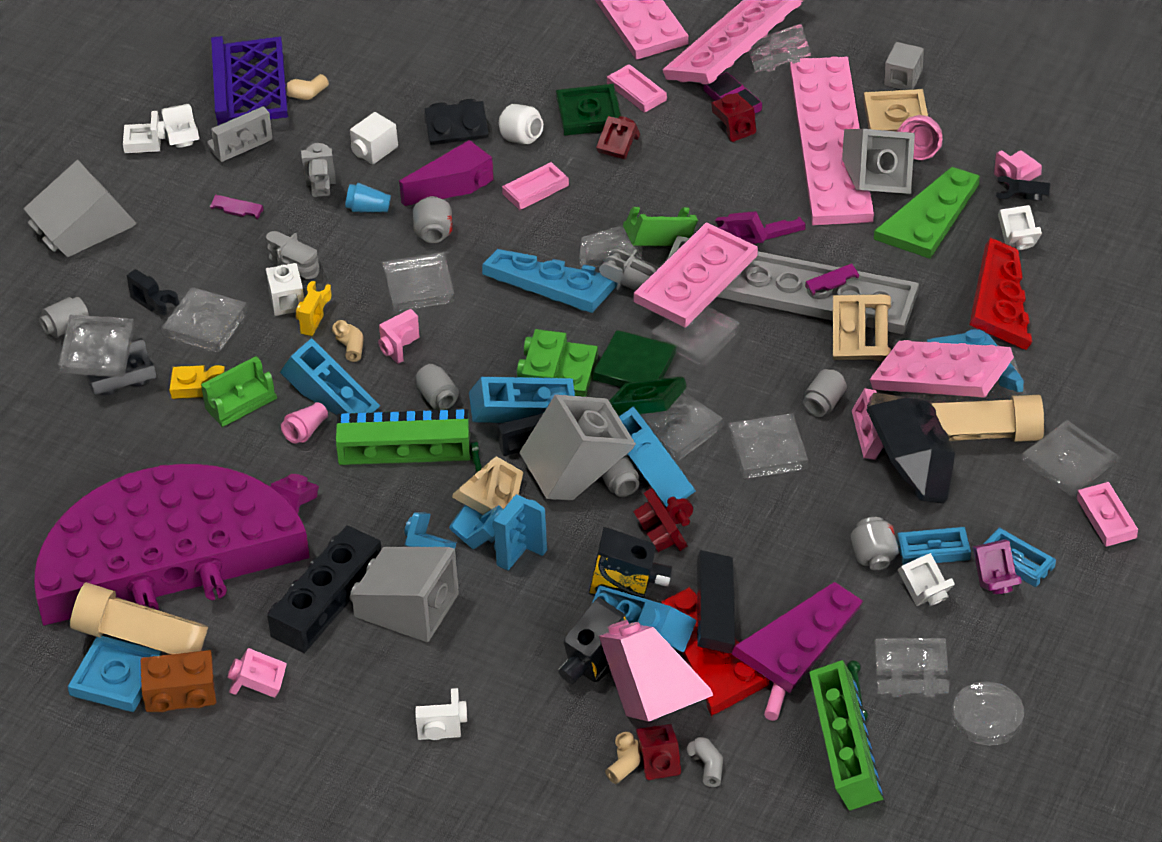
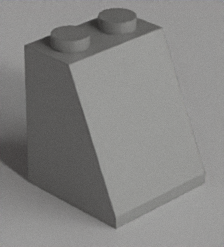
[23,159,136,257]
[519,395,636,500]
[350,547,459,642]

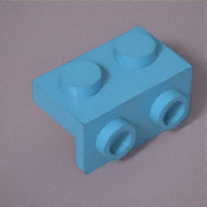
[492,494,547,571]

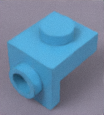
[449,505,503,549]
[404,512,457,549]

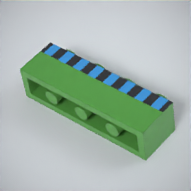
[336,409,470,465]
[809,660,884,811]

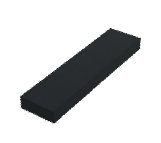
[697,550,735,654]

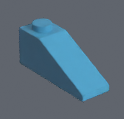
[280,338,380,415]
[469,377,575,423]

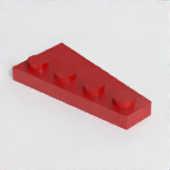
[969,237,1032,350]
[661,587,769,716]

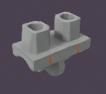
[301,143,336,197]

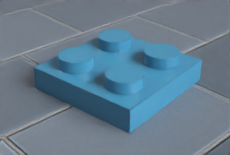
[68,636,162,712]

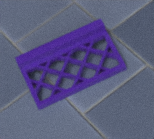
[211,36,288,126]

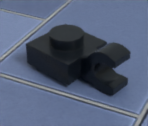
[996,176,1051,201]
[126,269,179,315]

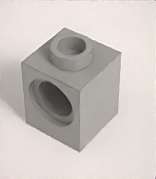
[884,42,924,90]

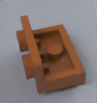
[141,650,216,712]

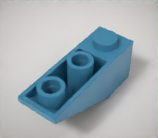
[619,407,696,507]
[591,585,697,653]

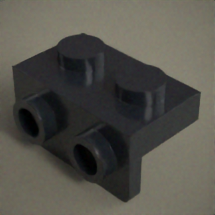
[424,99,488,145]
[82,338,157,396]

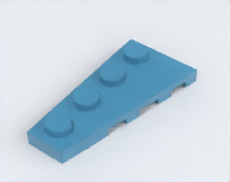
[482,249,618,313]

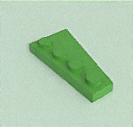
[874,167,980,259]

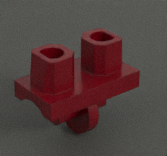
[633,488,694,552]

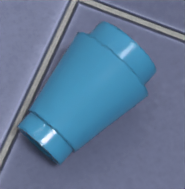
[345,183,391,213]

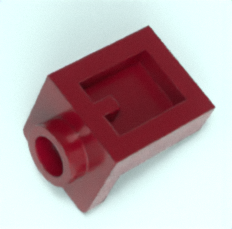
[596,116,640,160]
[636,724,681,780]

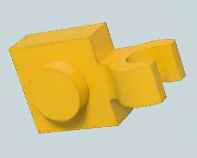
[296,281,332,336]
[169,365,225,399]

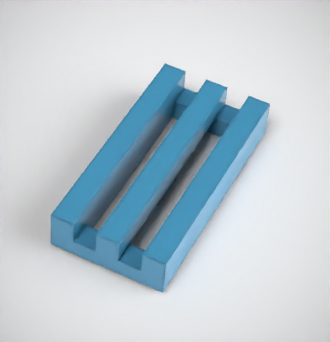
[897,527,971,565]
[983,528,1056,587]

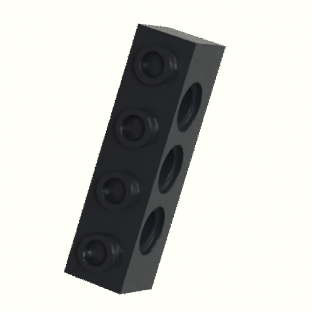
[267,525,382,654]

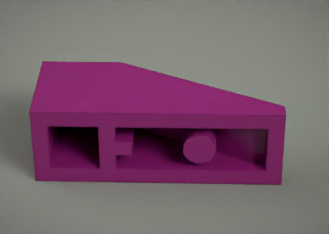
[399,140,494,206]

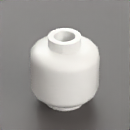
[498,104,543,144]

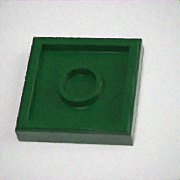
[556,84,621,136]
[593,330,676,387]
[609,376,687,416]

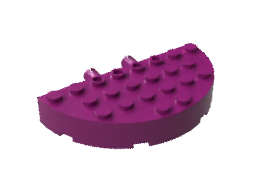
[34,464,310,626]

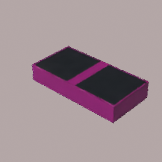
[704,72,762,113]

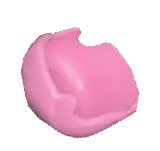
[897,115,943,161]

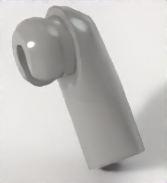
[687,737,723,787]

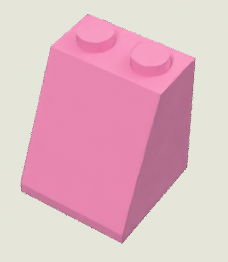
[599,620,713,722]

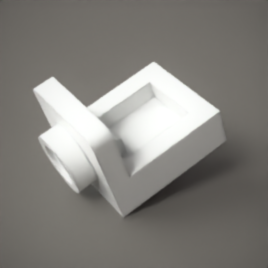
[162,104,199,147]
[123,111,166,153]
[998,205,1042,250]
[898,553,955,606]
[416,688,467,740]

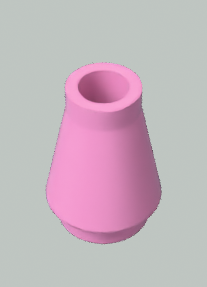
[281,402,328,444]

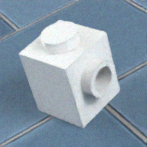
[350,112,398,165]
[266,263,304,316]

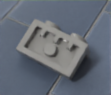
[207,106,273,162]

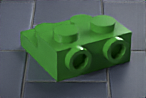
[517,329,598,397]

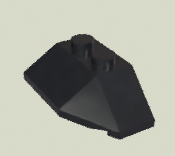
[866,393,955,504]

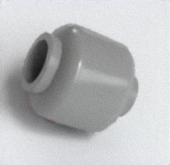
[413,196,453,243]
[851,517,899,570]

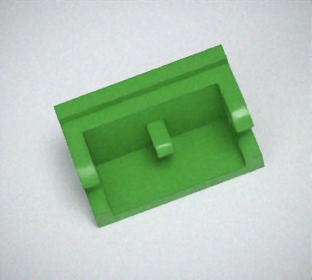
[623,207,698,246]
[201,356,277,427]

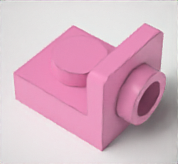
[994,150,1042,185]
[378,309,420,364]
[228,648,287,698]

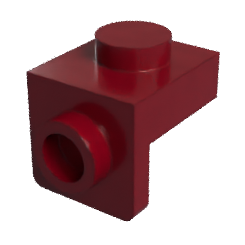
[711,93,756,142]

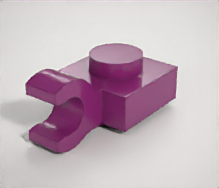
[715,211,767,244]

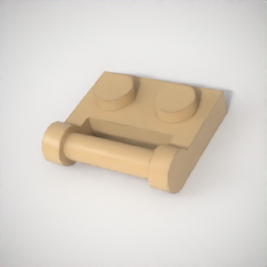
[833,294,891,361]

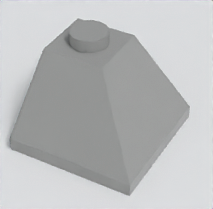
[842,129,915,194]

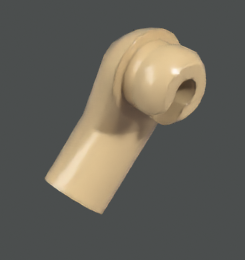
[286,74,329,100]
[332,320,364,362]
[605,732,641,784]

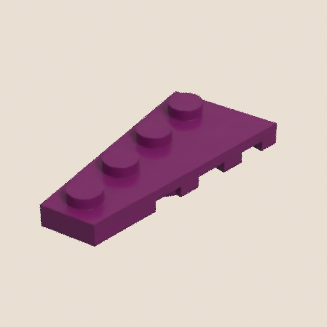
[732,582,863,693]

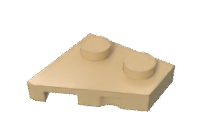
[452,456,523,515]

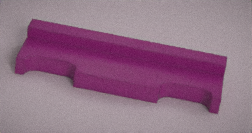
[210,194,264,220]
[764,217,806,240]
[805,263,860,296]

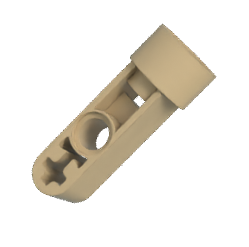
[931,395,1044,442]
[70,582,208,654]

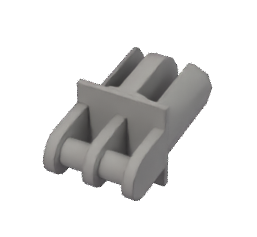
[266,231,319,279]
[599,248,659,291]

